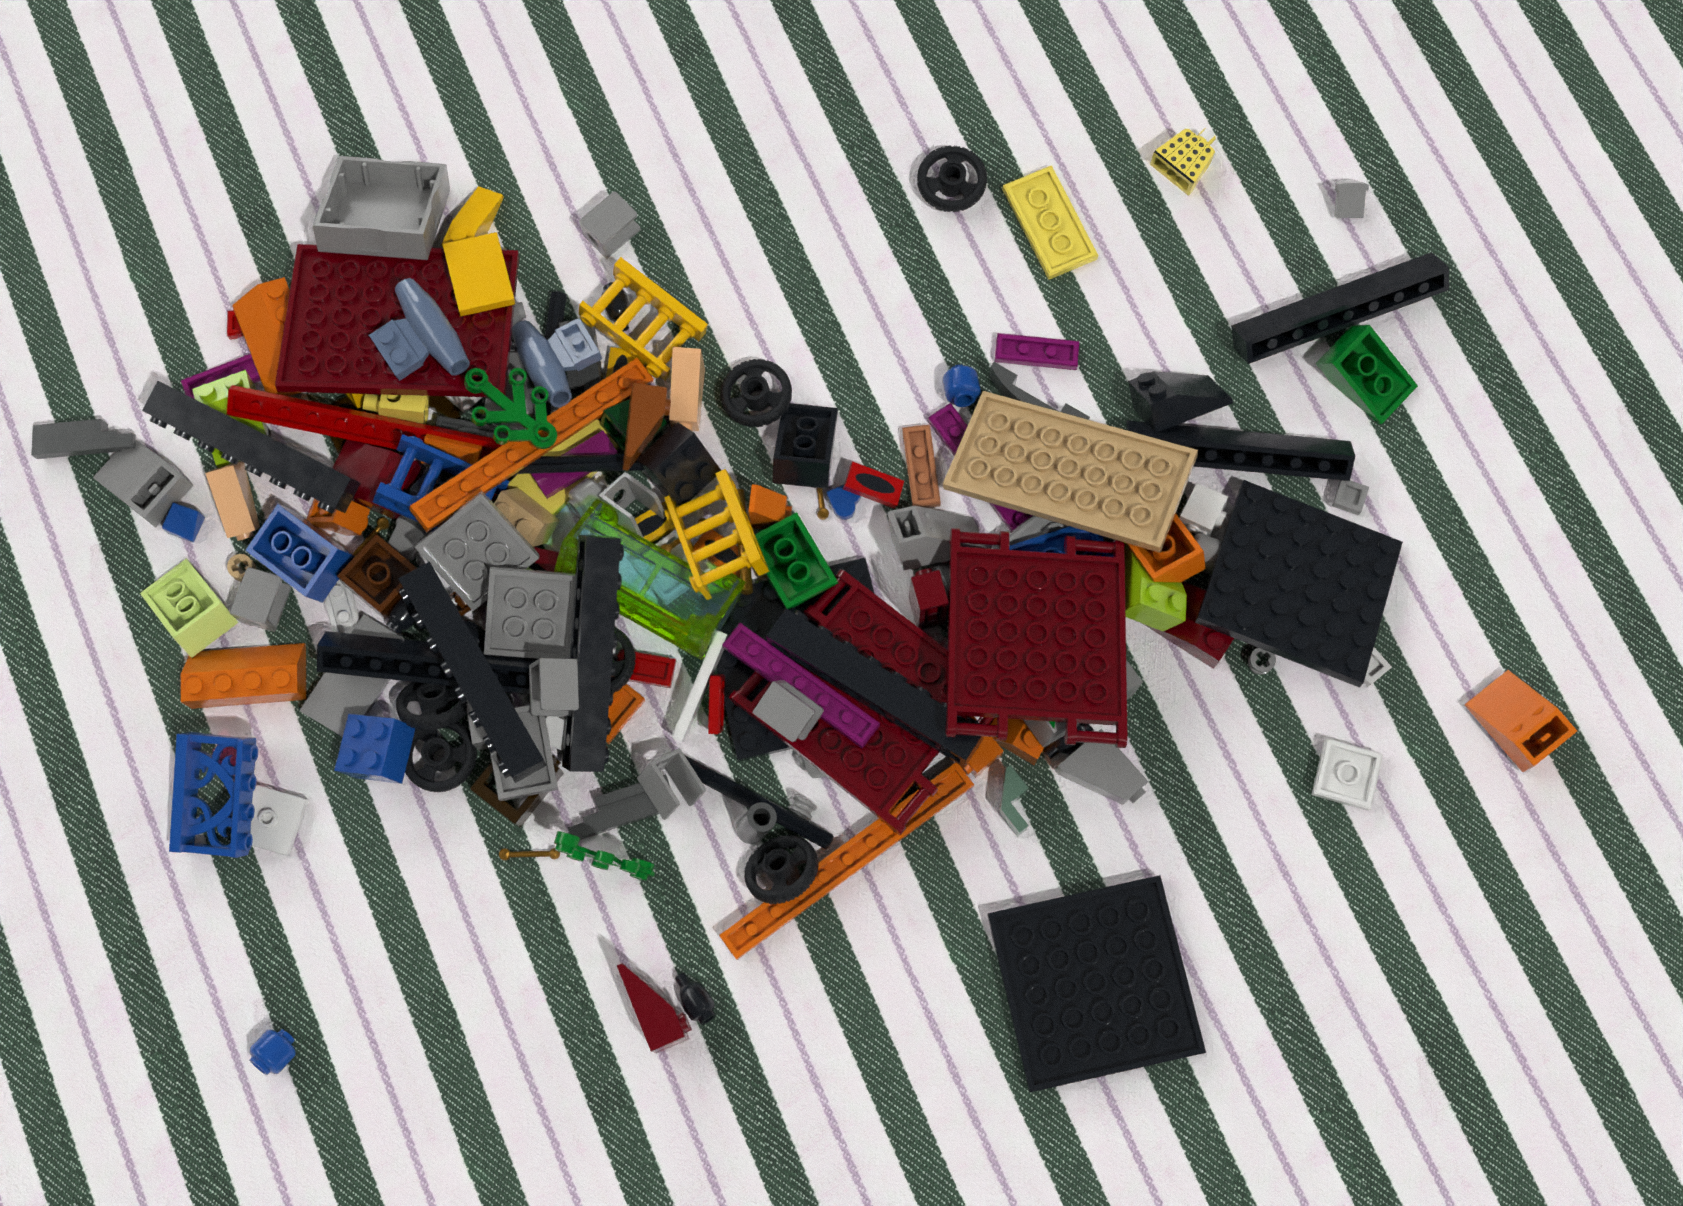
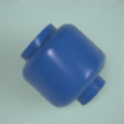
[942,365,981,407]
[249,1029,296,1076]

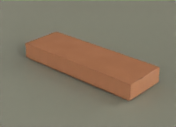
[902,425,941,508]

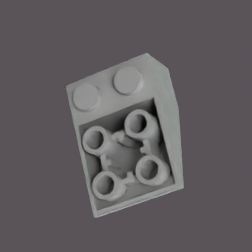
[93,440,193,528]
[887,506,986,571]

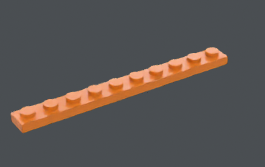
[409,358,654,532]
[719,762,974,960]

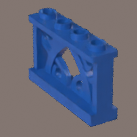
[169,732,258,858]

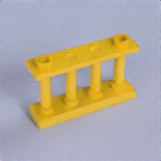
[578,257,708,381]
[664,469,769,600]

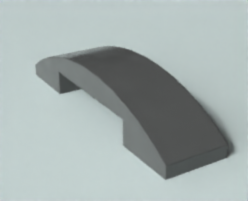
[989,362,1090,420]

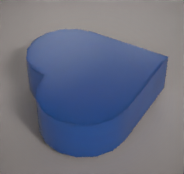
[826,485,861,520]

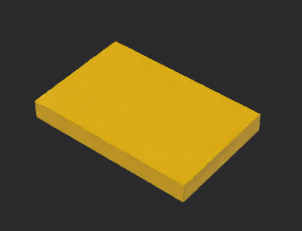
[443,232,515,317]

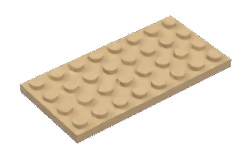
[943,391,1198,553]

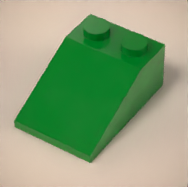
[1315,325,1418,424]
[755,512,838,610]

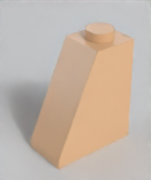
[669,347,705,431]
[205,461,260,541]

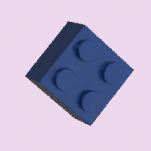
[334,714,415,784]

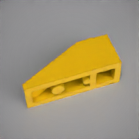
[441,186,504,247]

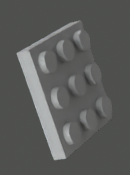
[415,491,540,611]
[484,567,575,659]

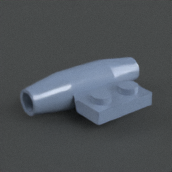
[369,278,470,381]
[512,318,603,407]

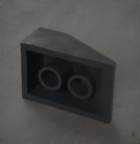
[1128,371,1233,433]
[772,403,838,489]

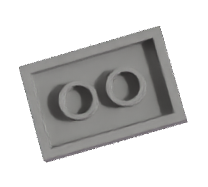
[490,705,558,801]

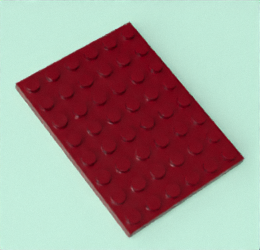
[275,244,519,397]

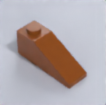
[623,383,671,471]

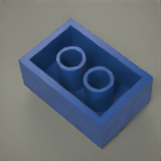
[245,504,355,603]

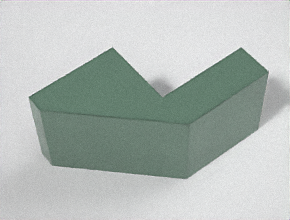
[999,765,1029,837]

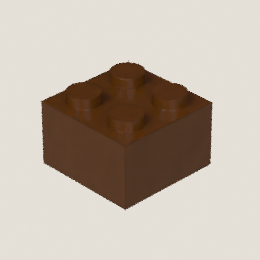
[337,534,417,620]

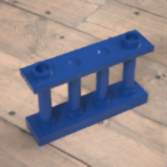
[373,434,509,529]

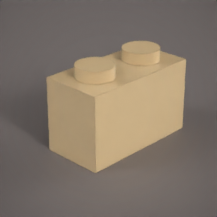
[494,488,560,547]

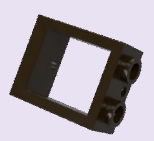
[470,756,564,828]

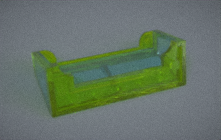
[554,498,746,660]

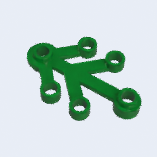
[464,368,557,449]
[554,831,655,881]

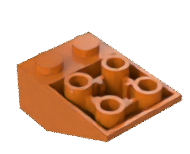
[1464,670,1577,772]

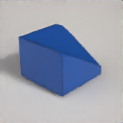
[162,503,205,543]

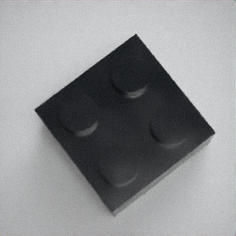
[637,422,721,506]

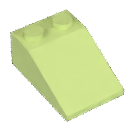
[140,558,238,658]

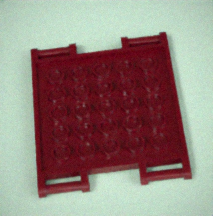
[945,528,1128,748]
[729,569,994,835]

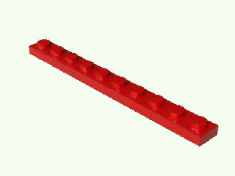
[226,385,502,458]

